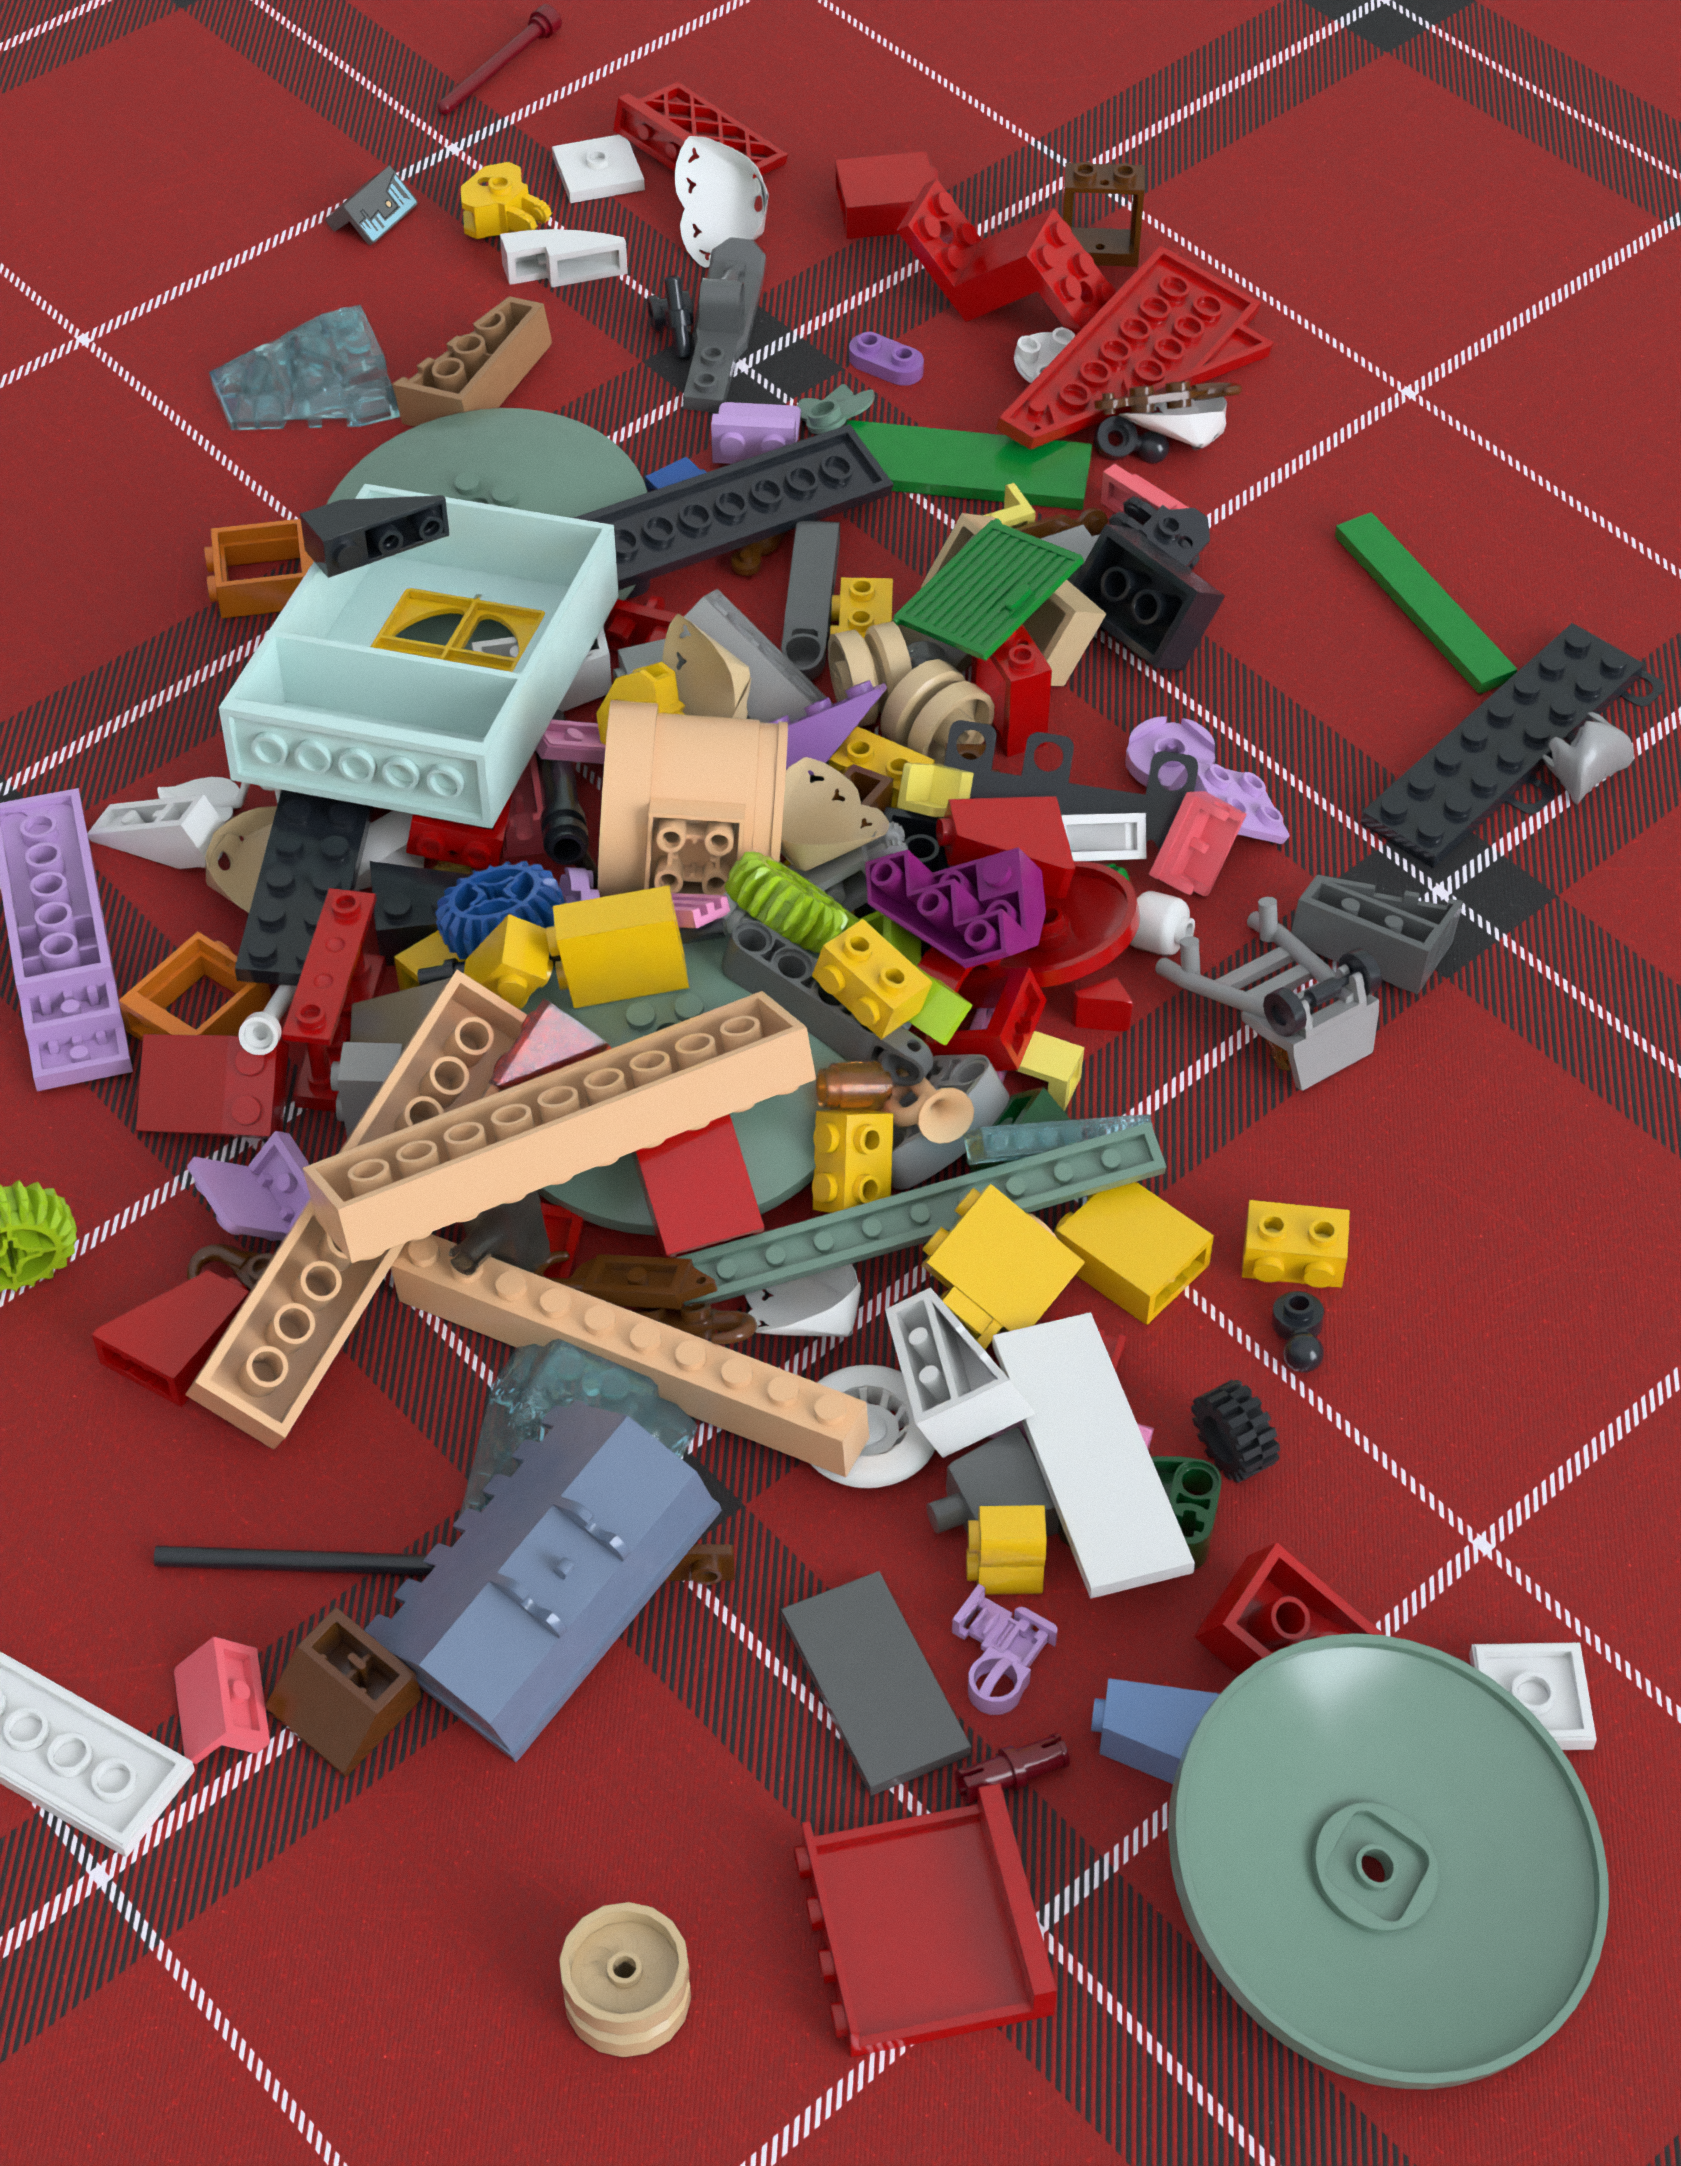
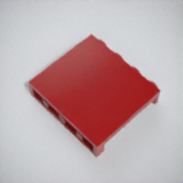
[793,1783,1057,2057]

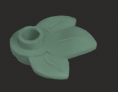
[797,384,875,434]

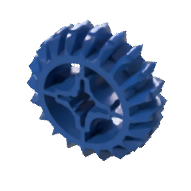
[435,861,565,959]

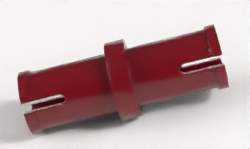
[954,1733,1070,1804]

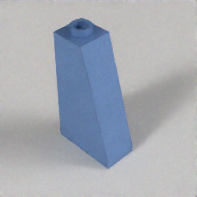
[1091,1678,1220,1784]

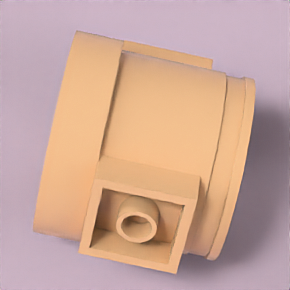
[598,700,788,897]

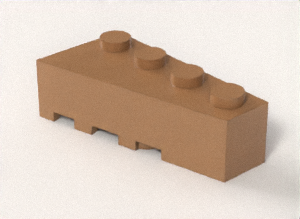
[392,296,552,427]

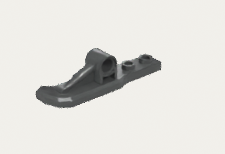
[683,237,766,413]

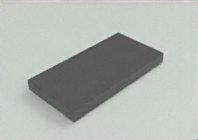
[781,1571,971,1796]

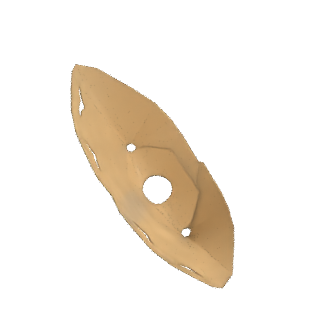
[663,614,752,719]
[780,757,889,872]
[205,806,277,913]

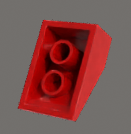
[136,1034,289,1139]
[1194,1542,1386,1675]

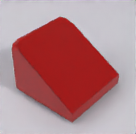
[1072,977,1132,1031]

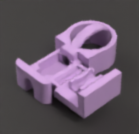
[952,1584,1057,1715]

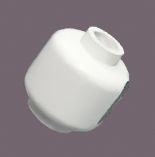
[1130,891,1195,957]

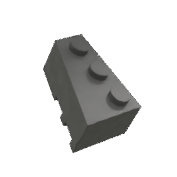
[1291,875,1463,994]

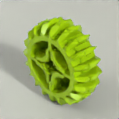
[724,852,849,953]
[0,1180,77,1293]

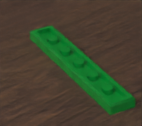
[1335,512,1517,694]

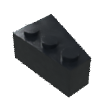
[370,861,472,966]

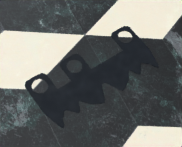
[944,720,1198,849]

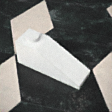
[88,794,225,869]

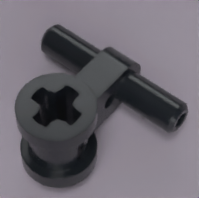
[647,275,694,358]

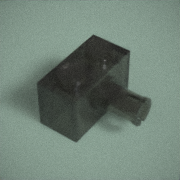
[449,1190,551,1275]

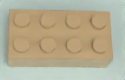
[921,513,1106,686]

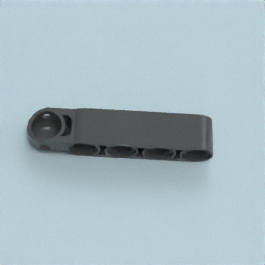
[781,521,840,681]
[722,920,933,1087]

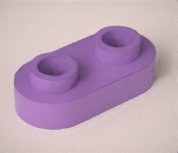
[849,332,924,385]

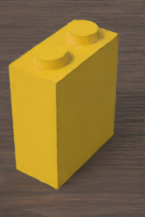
[546,885,689,1008]
[1054,1182,1214,1326]
[921,1184,1085,1333]

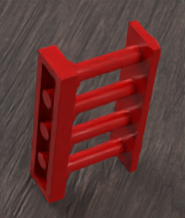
[282,888,387,1112]

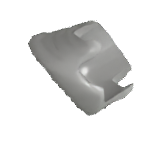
[1543,712,1634,805]

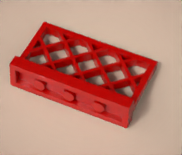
[613,81,788,186]

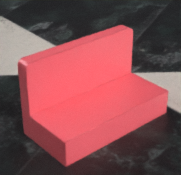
[1101,464,1189,514]
[174,1636,270,1764]

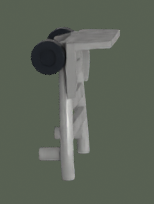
[1155,897,1382,1091]

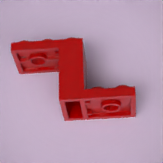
[896,178,1116,336]

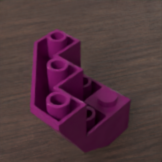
[865,847,1046,968]

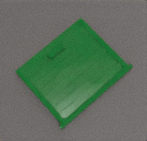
[891,518,1084,661]

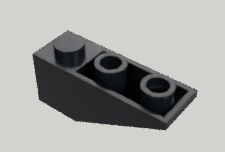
[300,495,449,578]

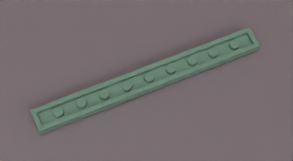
[676,1122,1167,1305]

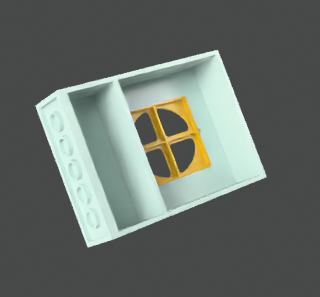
[219,484,619,829]

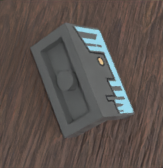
[324,165,418,245]

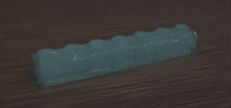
[963,1114,1153,1165]

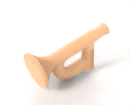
[869,1069,974,1144]

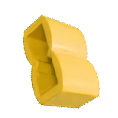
[966,1505,1046,1595]

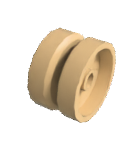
[828,621,912,728]
[881,659,995,766]
[559,1902,691,2057]

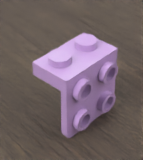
[711,402,801,464]
[1168,762,1289,844]
[187,1131,310,1241]

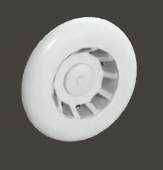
[811,1365,935,1488]

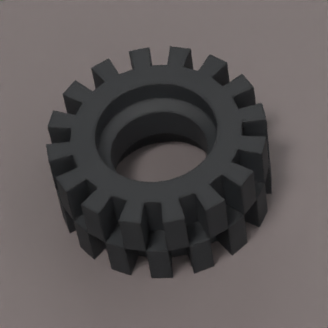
[1191,1379,1280,1483]

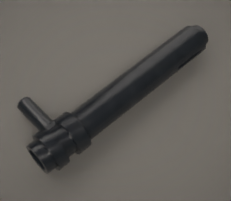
[536,709,598,888]

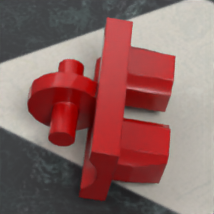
[606,594,684,651]

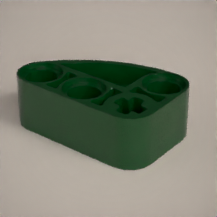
[1058,1456,1221,1570]

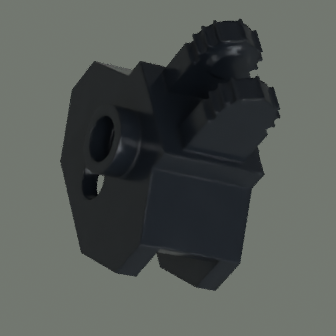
[1108,496,1210,571]

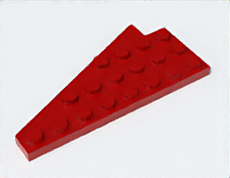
[996,245,1274,450]

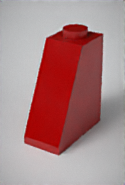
[936,796,1076,898]
[92,1270,249,1407]

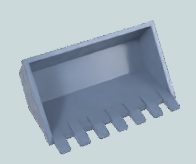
[364,1401,722,1762]

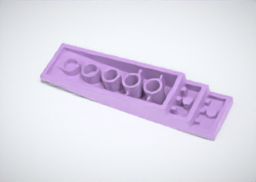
[0,788,133,1091]

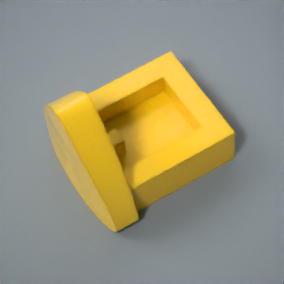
[940,1286,1003,1350]

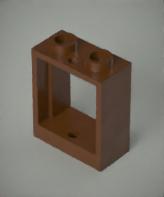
[1062,162,1145,267]

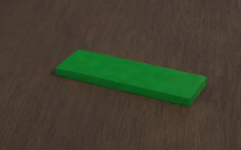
[847,420,1092,510]

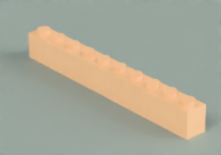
[391,1234,870,1477]

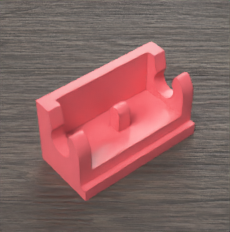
[502,753,546,858]
[1149,791,1247,896]

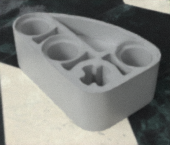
[891,1054,1009,1190]

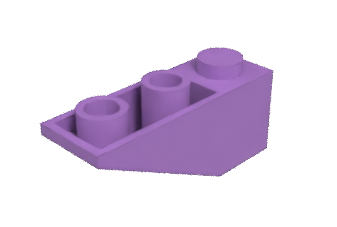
[768,680,887,776]

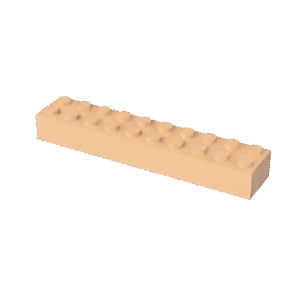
[185,970,541,1450]
[302,991,816,1263]

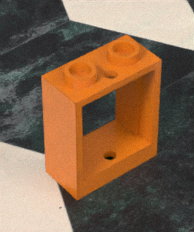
[204,519,314,619]
[118,931,271,1042]

